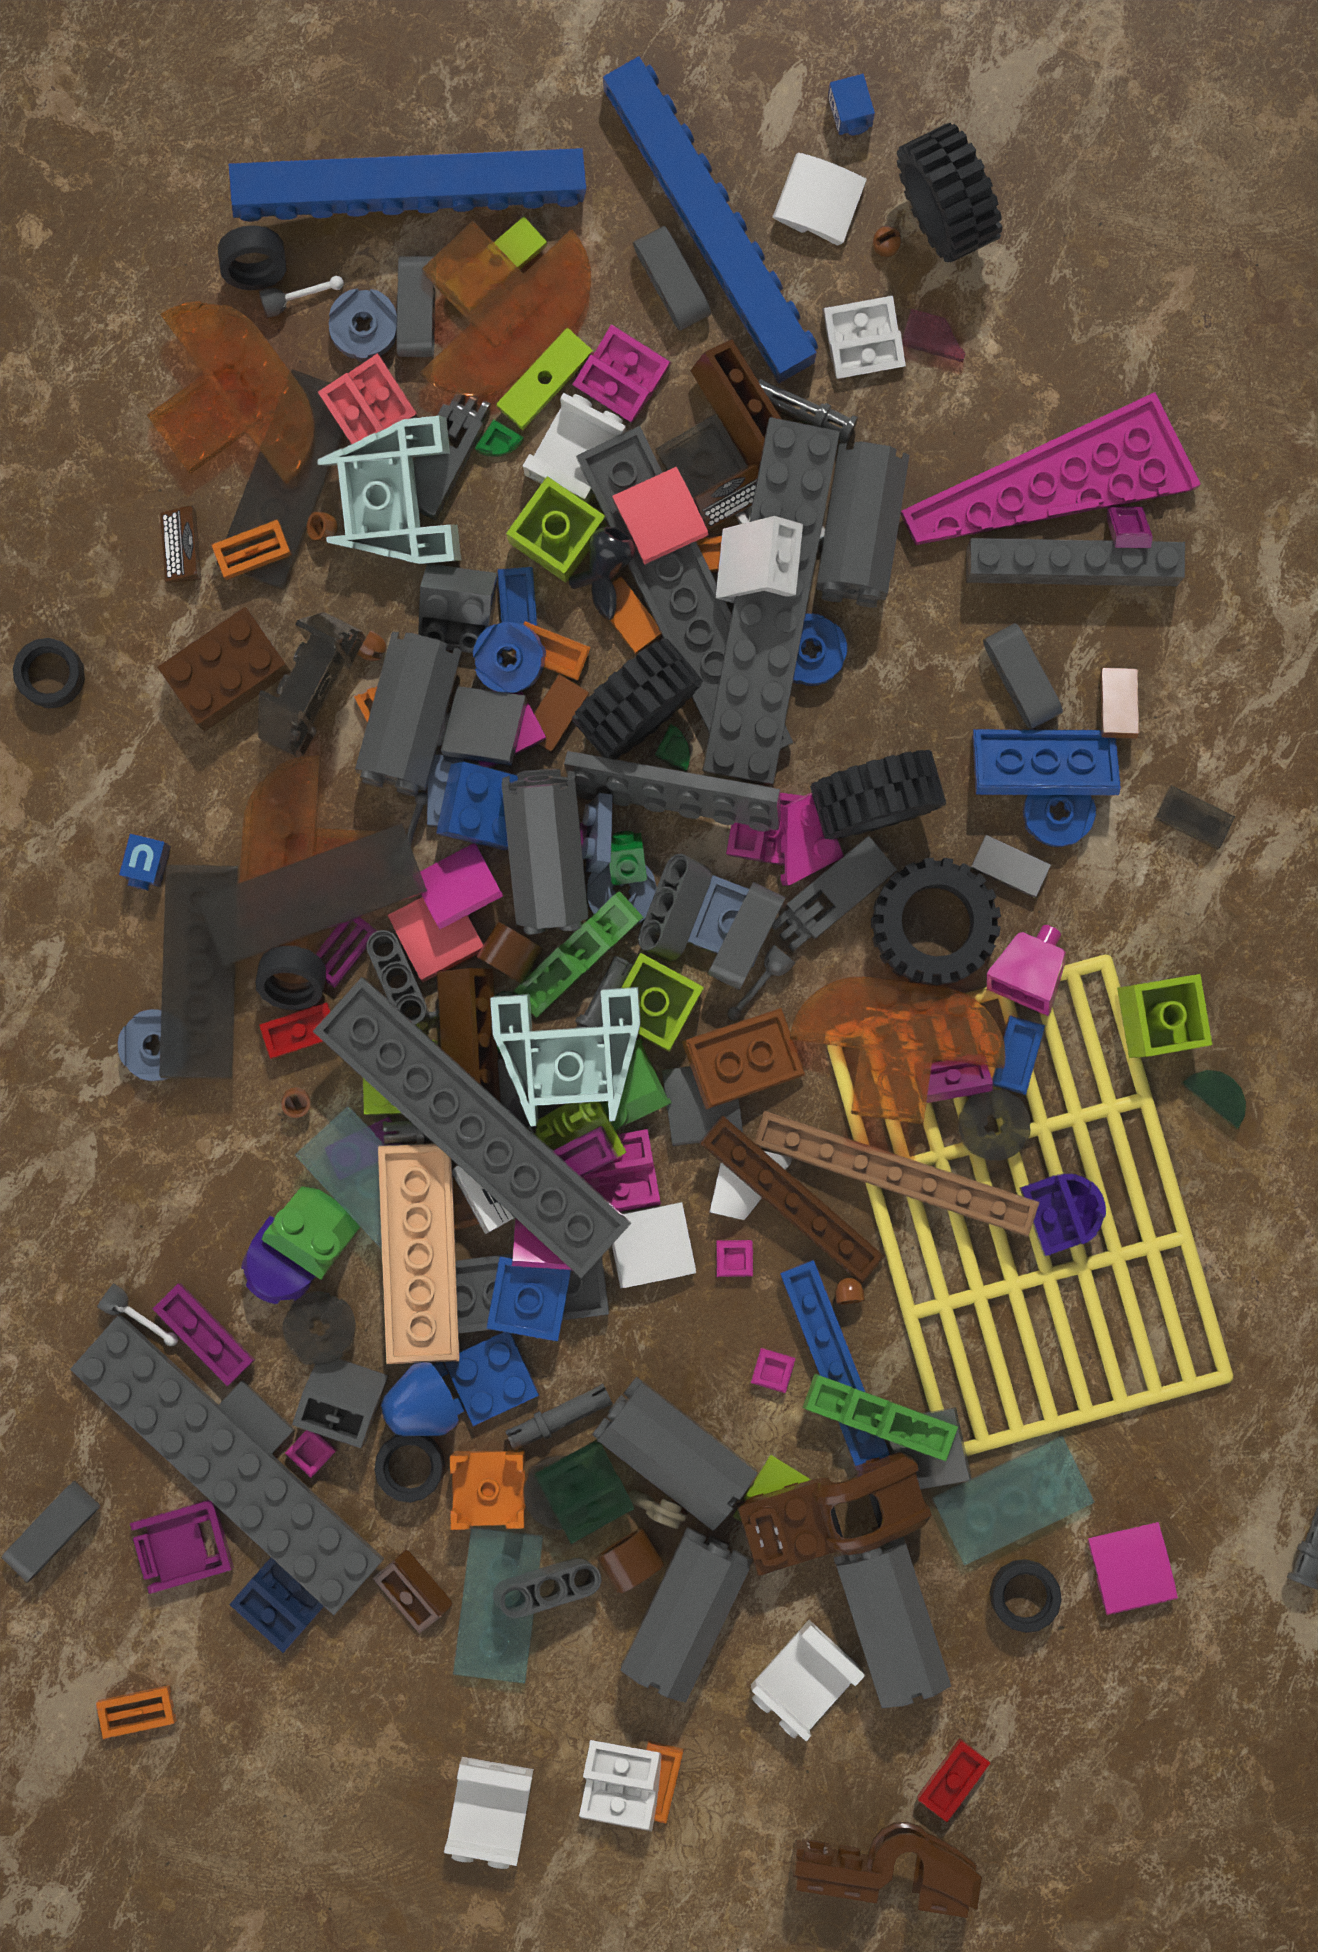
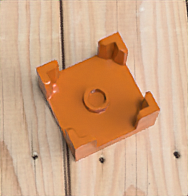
[450,1450,526,1530]

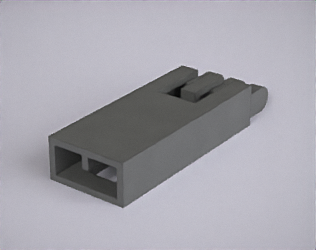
[413,388,491,521]
[771,836,897,952]

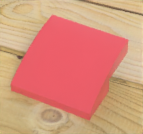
[318,353,417,444]
[612,467,709,565]
[387,897,483,983]

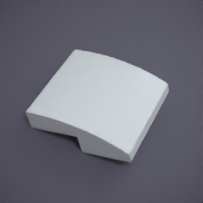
[773,153,867,246]
[823,296,906,379]
[612,1202,696,1288]
[579,1740,661,1831]

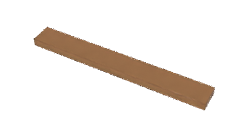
[754,1111,1039,1237]

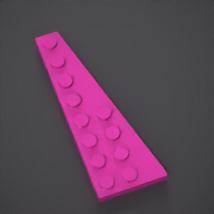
[900,392,1201,545]

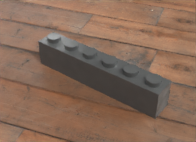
[966,538,1185,586]

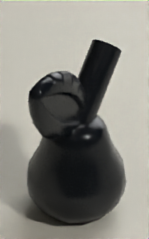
[569,527,635,620]

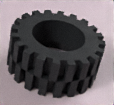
[897,122,1003,263]
[572,638,703,759]
[810,750,946,840]
[871,857,1001,987]

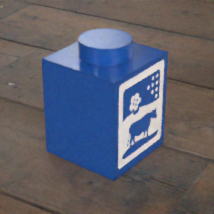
[828,73,875,136]

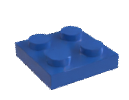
[486,1256,571,1341]
[444,1332,539,1426]

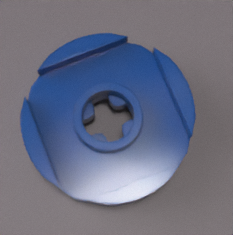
[793,613,847,686]
[473,622,546,693]
[1023,795,1096,847]

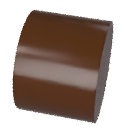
[476,922,543,985]
[596,1528,664,1594]

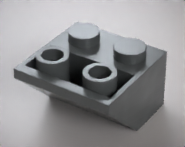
[418,564,497,653]
[292,1352,389,1448]

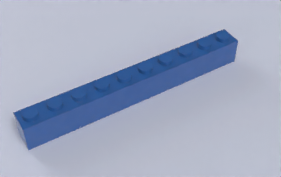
[603,56,818,383]
[229,148,586,222]

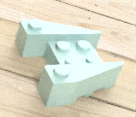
[318,416,461,564]
[490,987,641,1126]

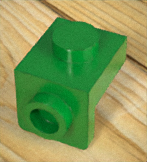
[609,831,647,885]

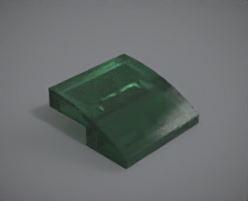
[534,1439,635,1544]

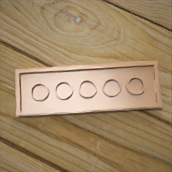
[378,1144,460,1364]

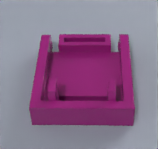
[130,1499,234,1594]

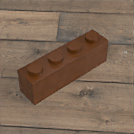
[690,339,782,469]
[437,968,500,1102]

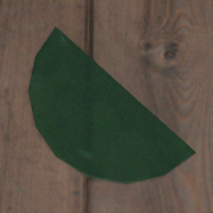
[1181,1070,1246,1129]

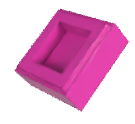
[716,1240,753,1277]
[751,1348,796,1393]
[285,1430,337,1477]

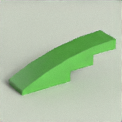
[513,891,644,1018]
[802,1374,958,1461]

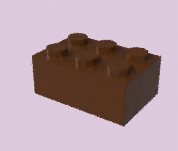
[157,607,291,732]

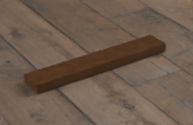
[699,1116,884,1284]

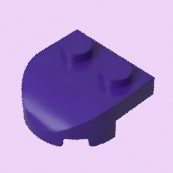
[1020,1174,1106,1256]
[241,1216,316,1304]

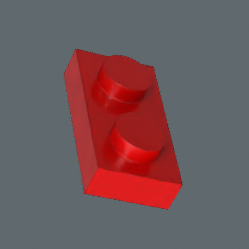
[259,1002,331,1059]
[917,1738,990,1822]

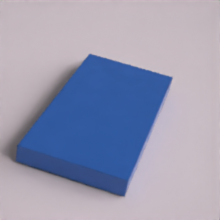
[972,729,1121,795]

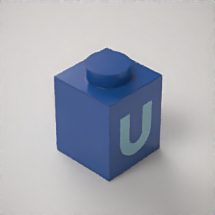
[119,834,171,891]

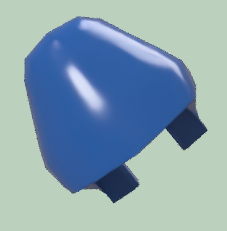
[381,1362,464,1436]

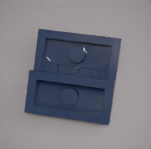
[229,1557,324,1653]

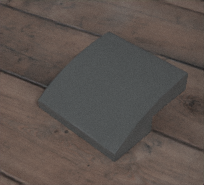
[662,1066,743,1146]

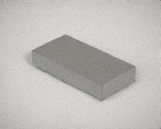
[971,835,1051,898]

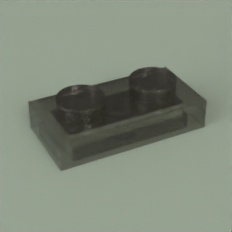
[1154,785,1236,850]

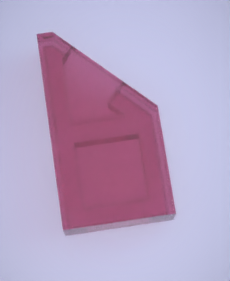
[902,309,966,363]

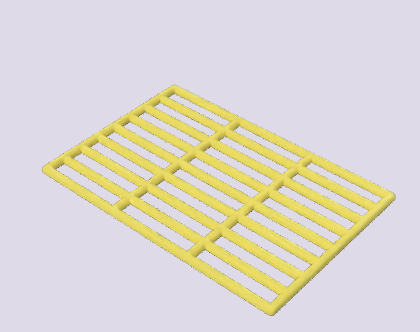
[825,954,1233,1456]

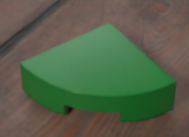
[475,419,524,457]
[655,724,690,772]

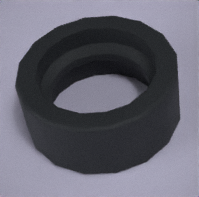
[218,225,287,291]
[13,638,85,708]
[255,946,326,1010]
[374,1434,445,1503]
[990,1559,1062,1633]

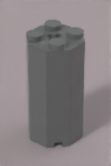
[816,442,910,608]
[355,632,462,797]
[502,768,588,934]
[592,1376,758,1531]
[620,1527,753,1703]
[833,1536,951,1708]

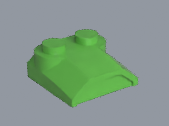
[599,1038,672,1130]
[261,1186,361,1280]

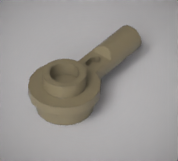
[628,1489,687,1529]

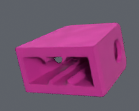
[987,925,1066,1016]

